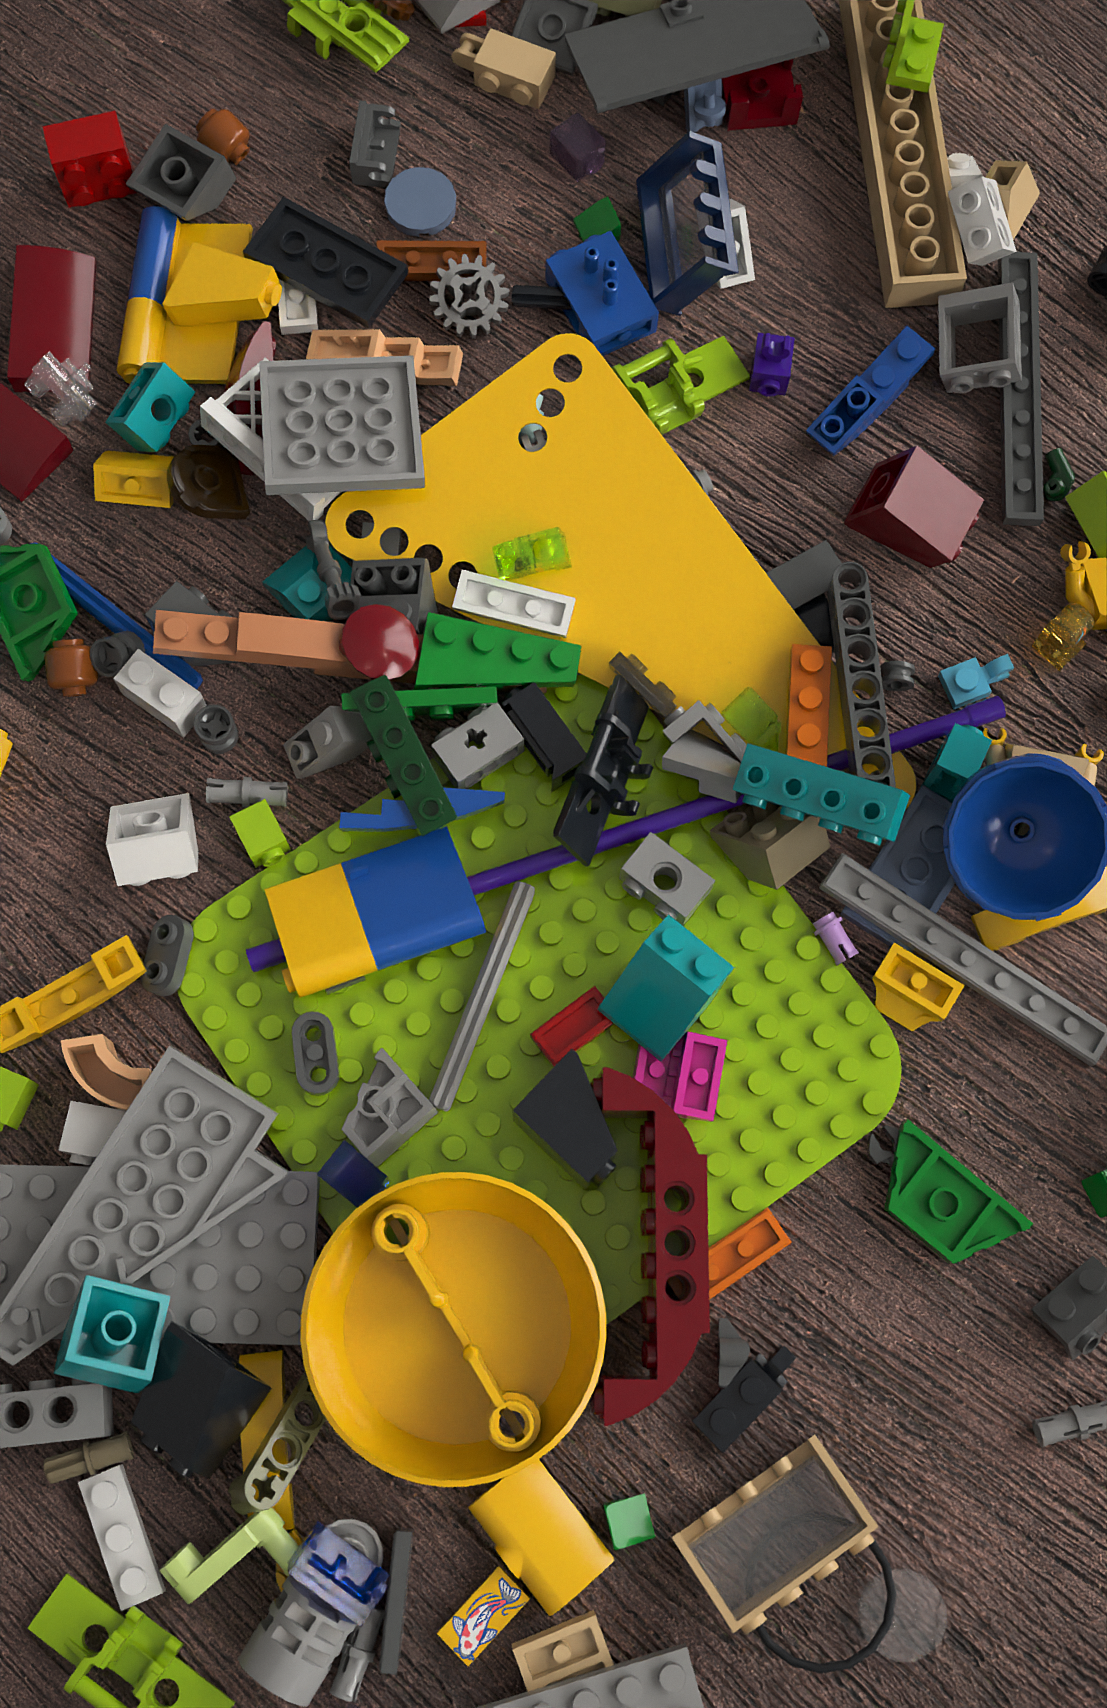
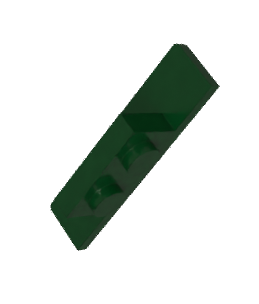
[350,675,457,837]

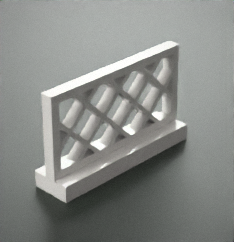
[200,358,341,521]

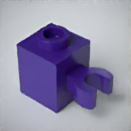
[749,333,795,396]

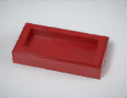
[530,986,614,1067]

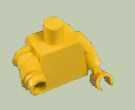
[1060,541,1107,630]

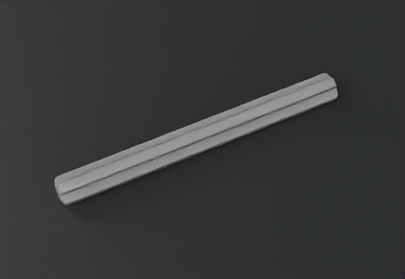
[429,881,535,1111]

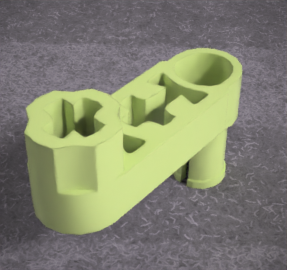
[159,1507,309,1604]

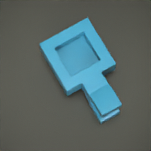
[938,654,1014,709]

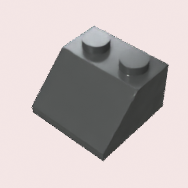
[126,123,237,221]

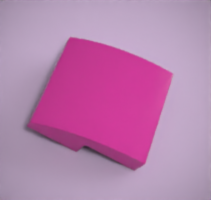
[633,1031,728,1122]

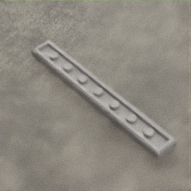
[819,853,1107,1067]

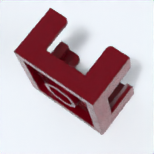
[721,58,803,131]

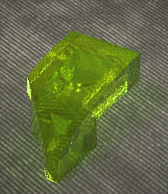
[720,687,781,752]

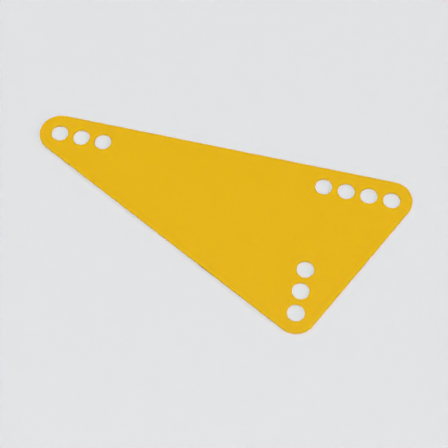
[325,333,916,810]

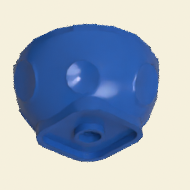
[943,753,1107,921]

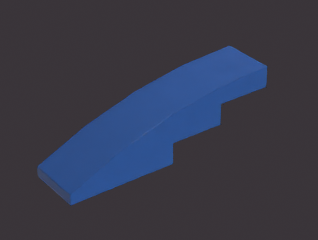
[339,787,505,832]

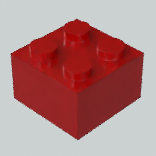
[42,110,137,208]

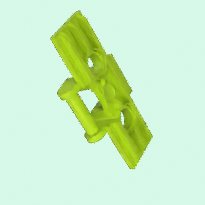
[282,0,409,73]
[612,336,750,435]
[27,1573,236,1708]

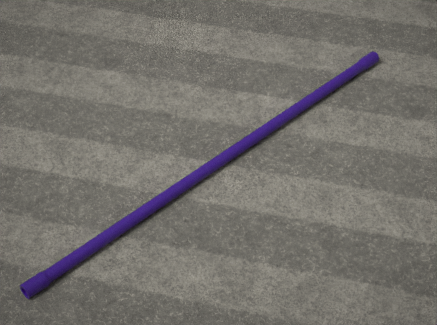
[246,696,1006,973]

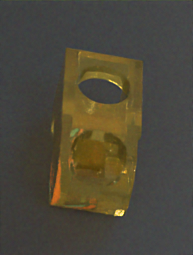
[1031,602,1094,672]

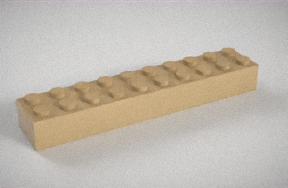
[839,0,967,308]

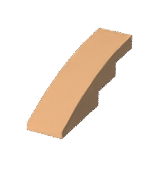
[306,329,464,386]

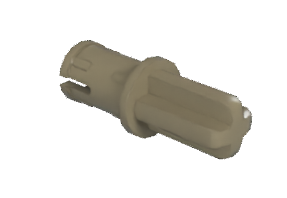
[43,1431,134,1484]

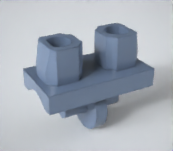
[684,79,726,133]

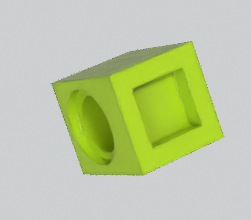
[229,799,291,868]

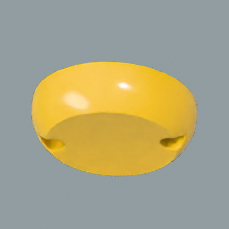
[300,1172,607,1487]

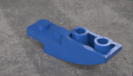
[806,325,935,456]

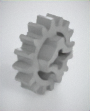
[429,254,509,339]

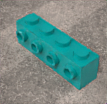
[732,743,910,846]

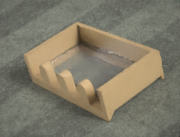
[671,1435,879,1635]

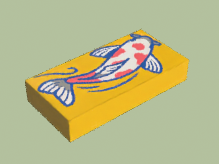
[437,1565,530,1666]

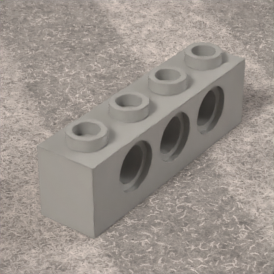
[0,1378,114,1448]

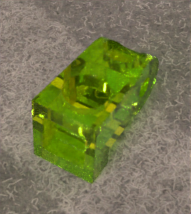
[492,527,572,580]

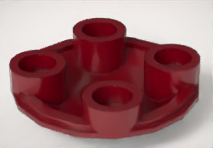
[339,604,419,681]

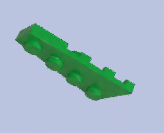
[413,612,581,690]

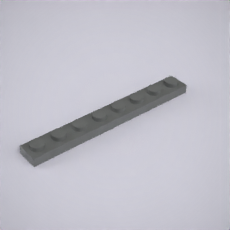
[998,252,1044,526]

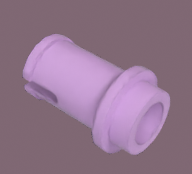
[813,912,859,966]

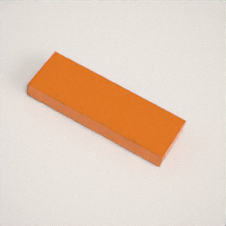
[667,1207,792,1300]

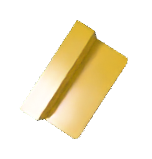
[93,451,174,508]

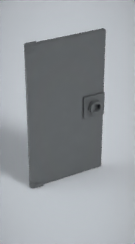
[564,0,830,114]

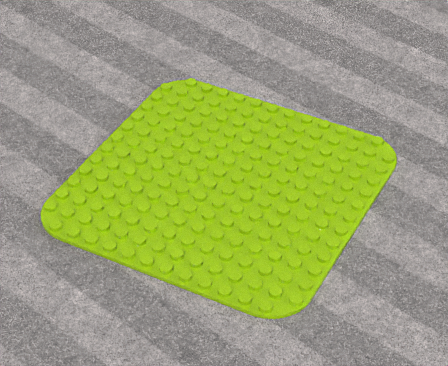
[177,675,902,1325]

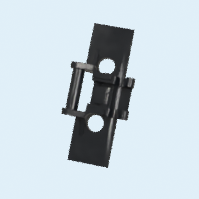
[553,675,653,866]

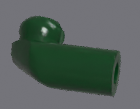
[1043,448,1075,501]

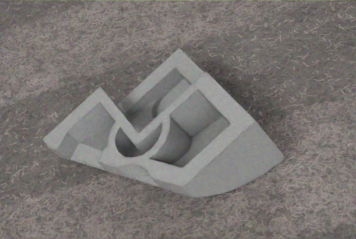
[662,730,741,803]
[341,1048,438,1168]

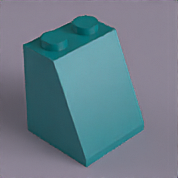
[597,914,734,1062]

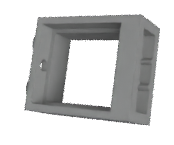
[938,282,1022,393]

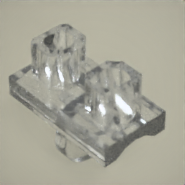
[25,351,97,426]

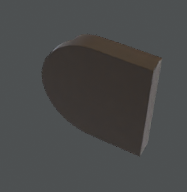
[167,445,250,520]

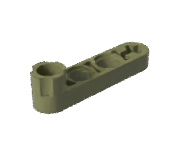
[228,1371,326,1515]

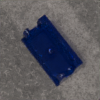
[287,1521,389,1627]

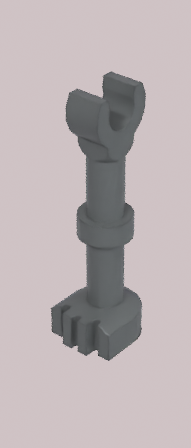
[305,520,361,620]

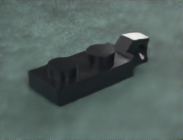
[691,1345,796,1453]

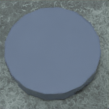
[384,167,456,237]

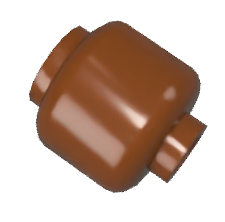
[195,108,250,165]
[44,639,98,697]

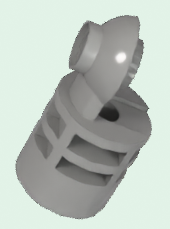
[238,1519,383,1707]

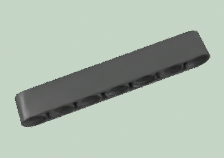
[827,561,896,788]

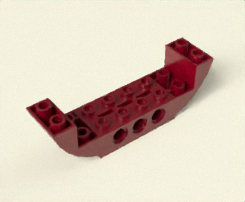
[590,1067,710,1426]

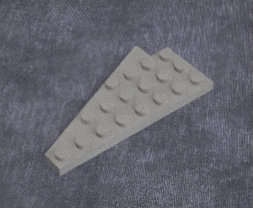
[0,1046,289,1366]

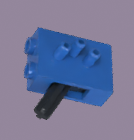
[511,231,659,356]

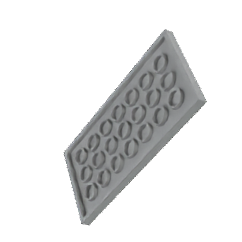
[0,1165,320,1345]

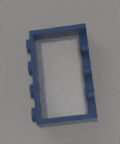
[636,131,739,316]

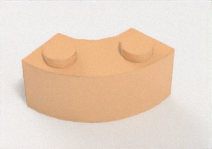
[61,1034,152,1111]

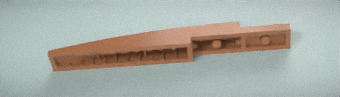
[153,610,547,693]

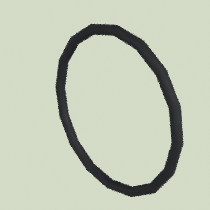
[744,1511,896,1674]

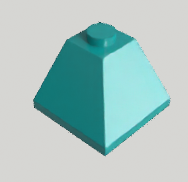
[262,545,352,622]

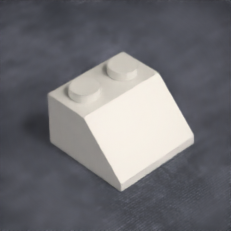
[106,793,198,886]

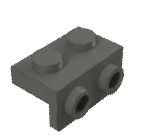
[1031,1256,1107,1360]

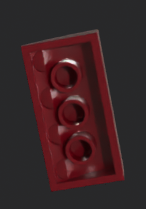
[7,245,97,392]
[0,383,74,503]

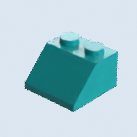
[53,1275,171,1393]

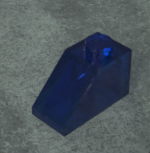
[317,1140,390,1208]

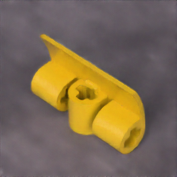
[468,1459,614,1616]

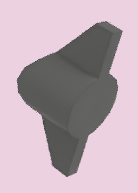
[717,1318,750,1388]

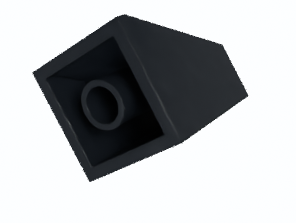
[513,1049,617,1190]
[131,1321,272,1479]

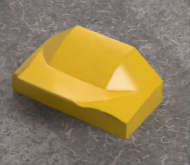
[872,942,965,1031]

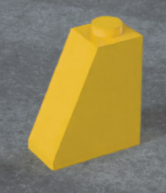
[162,242,282,326]

